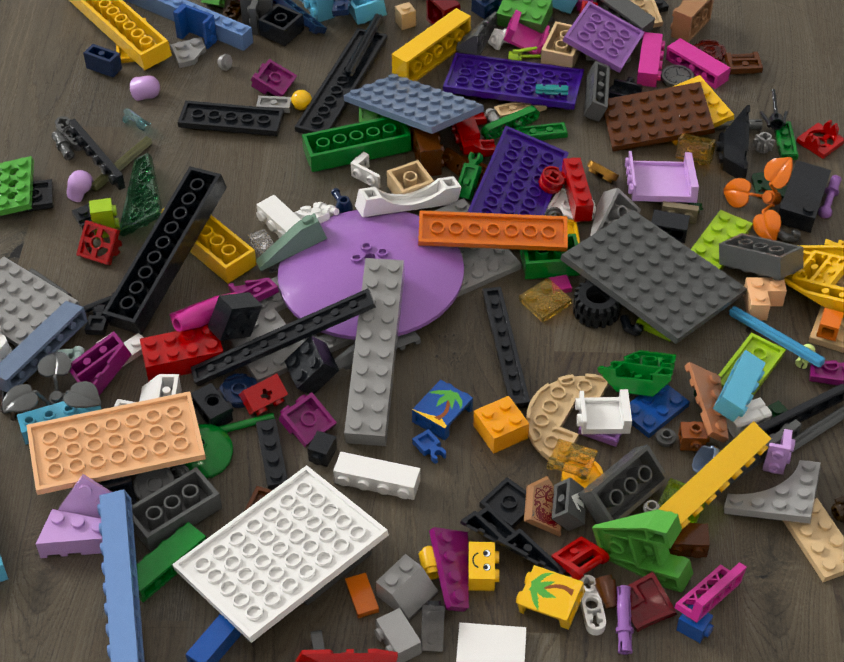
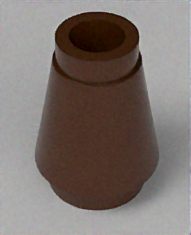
[594,575,617,609]

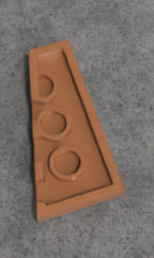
[684,362,729,443]

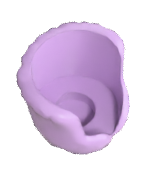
[130,76,160,101]
[66,170,93,202]

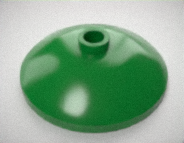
[184,424,233,479]

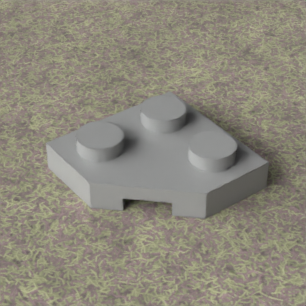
[170,37,206,68]

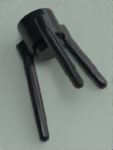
[760,89,788,130]

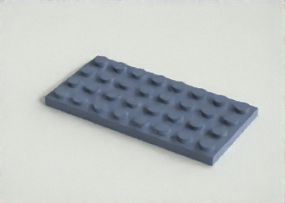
[344,74,484,134]

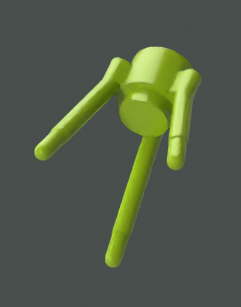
[508,46,541,61]

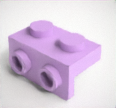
[763,429,795,475]

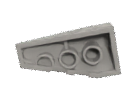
[590,188,641,236]

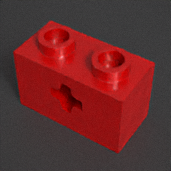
[239,373,288,416]

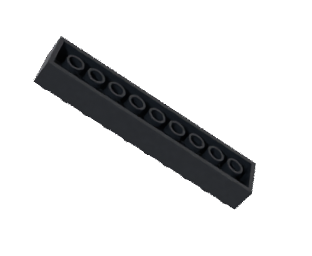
[102,166,227,335]

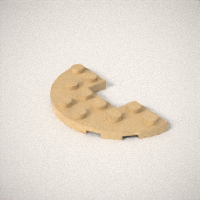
[526,374,609,468]

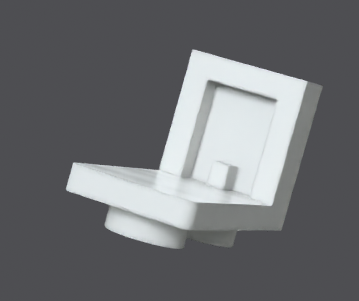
[351,152,381,189]

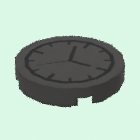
[661,65,694,87]

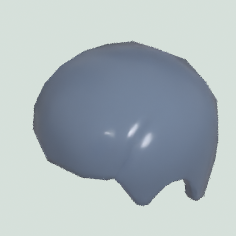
[692,445,720,473]

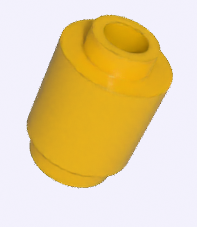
[418,546,439,580]

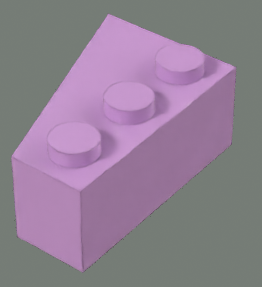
[36,509,103,558]

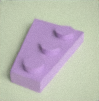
[58,474,111,519]

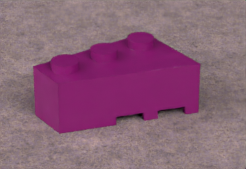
[70,331,132,396]

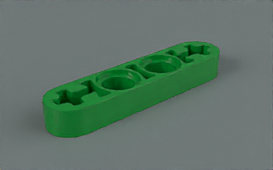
[481,106,540,140]

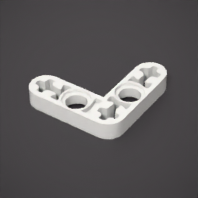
[569,575,606,635]

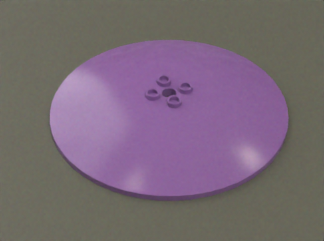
[278,210,464,340]

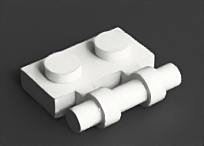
[294,202,339,223]

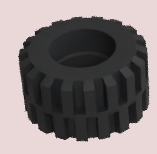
[573,280,621,329]

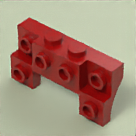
[451,112,496,157]

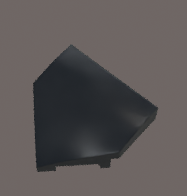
[608,77,643,98]

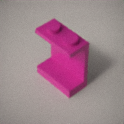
[503,10,550,54]

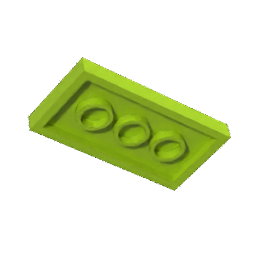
[719,332,786,395]

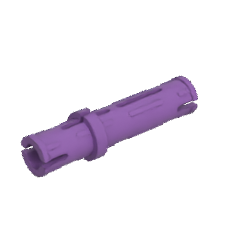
[616,585,634,655]

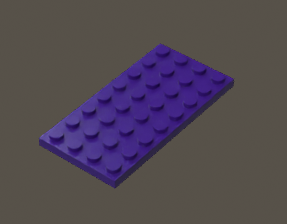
[443,52,584,110]
[467,126,569,215]

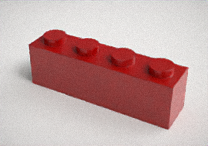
[562,158,594,222]

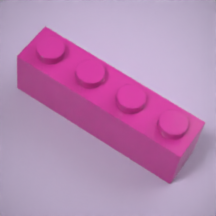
[637,32,665,87]
[666,38,730,89]

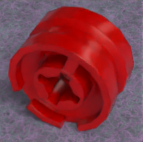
[538,166,566,194]

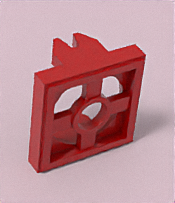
[796,119,844,159]
[76,220,122,265]

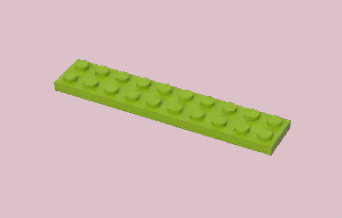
[636,210,753,342]

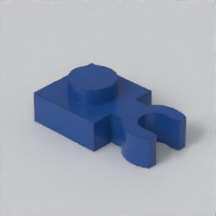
[412,429,446,464]

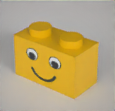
[468,542,499,591]

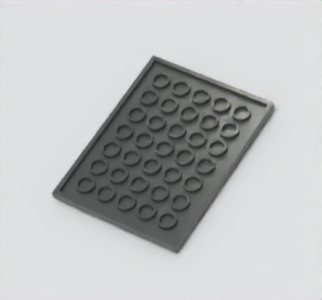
[560,210,747,344]

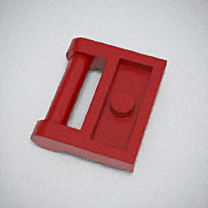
[551,536,610,580]

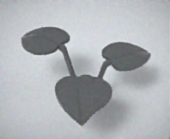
[2,352,101,414]

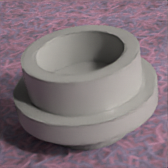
[217,54,232,71]

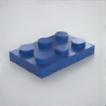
[630,384,690,438]

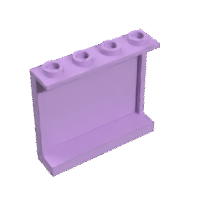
[625,151,699,203]

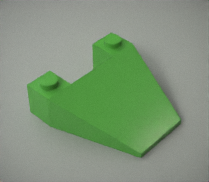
[592,509,693,592]

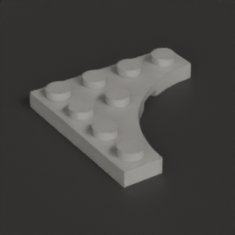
[724,460,821,524]

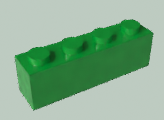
[137,522,206,603]

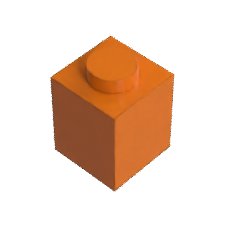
[816,308,844,341]

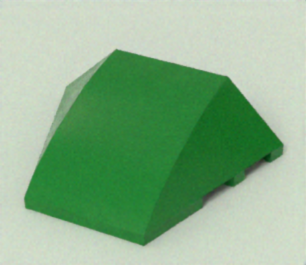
[597,350,676,397]

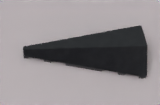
[460,506,566,575]

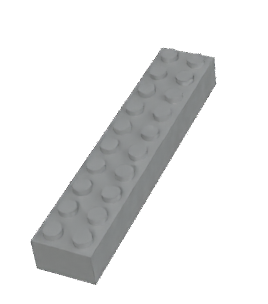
[344,258,405,446]

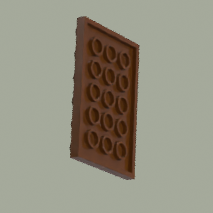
[604,82,715,151]

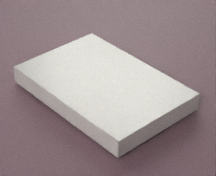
[456,622,526,662]

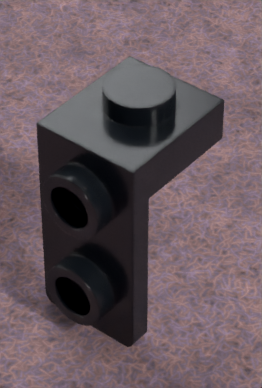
[421,601,445,652]

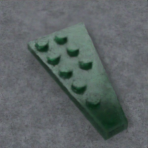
[119,153,163,237]

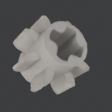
[753,132,775,153]

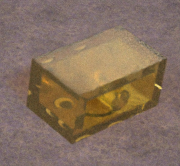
[675,133,716,165]

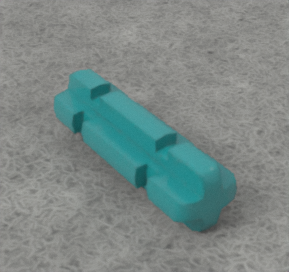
[535,84,568,95]

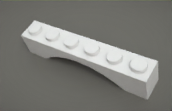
[355,176,462,217]

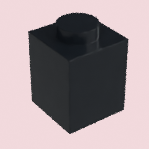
[307,430,337,467]

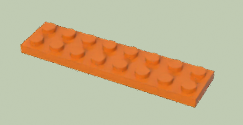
[418,211,568,251]

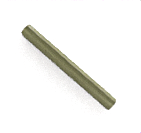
[91,136,152,191]

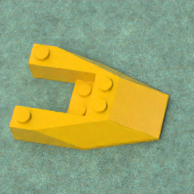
[784,245,844,318]

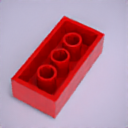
[140,325,224,382]

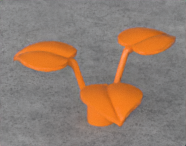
[724,157,793,241]

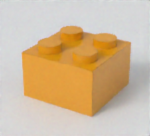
[473,396,529,454]

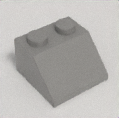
[376,554,438,621]

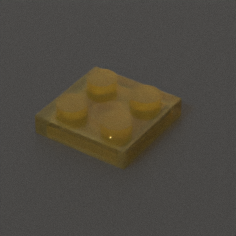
[519,278,572,323]

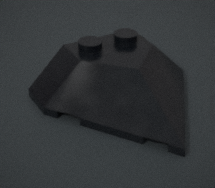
[715,105,750,179]

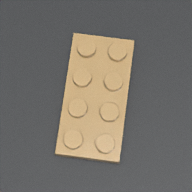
[782,498,844,582]

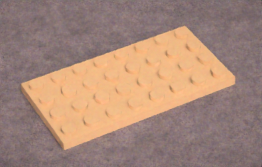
[26,391,206,495]

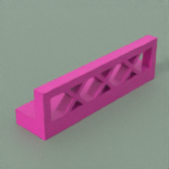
[674,562,747,623]

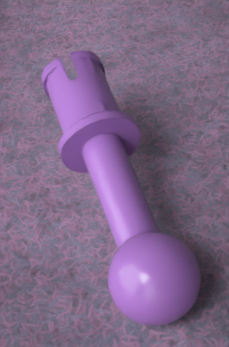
[818,175,842,219]

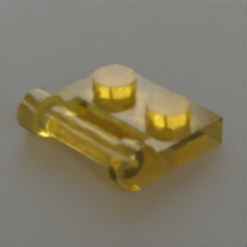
[547,439,598,481]

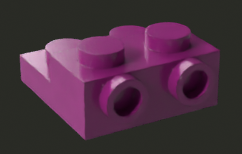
[251,59,297,97]
[278,392,337,447]

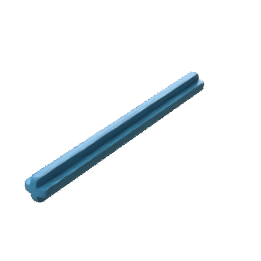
[729,306,825,368]

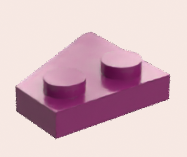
[228,277,279,302]

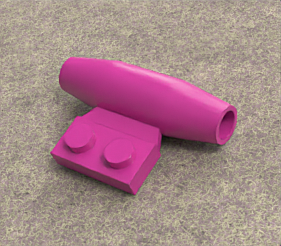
[169,292,237,332]

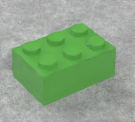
[496,0,553,34]

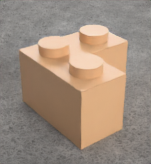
[743,277,787,321]

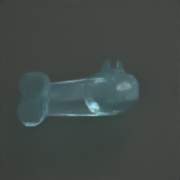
[122,108,151,131]

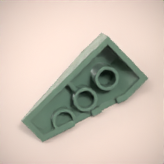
[256,213,327,271]

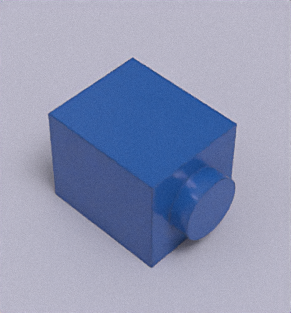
[676,604,714,643]

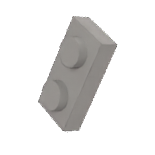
[256,95,292,113]

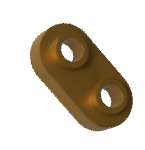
[587,160,619,183]

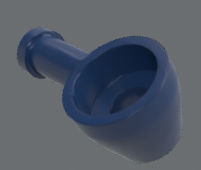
[331,188,353,214]

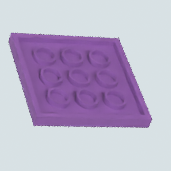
[562,1,645,73]

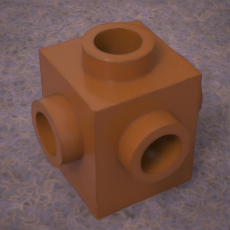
[678,421,710,451]

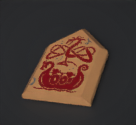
[524,476,562,537]

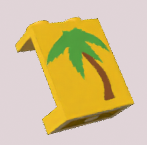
[516,565,585,630]

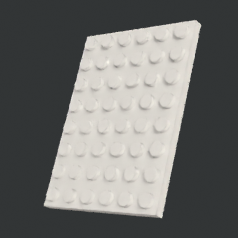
[172,465,389,643]

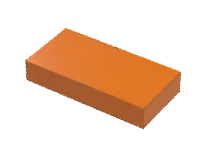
[345,573,379,618]

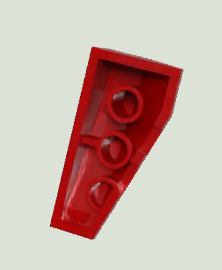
[295,649,398,662]

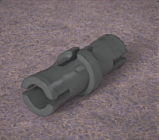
[51,130,75,160]

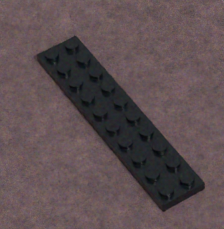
[295,28,388,134]

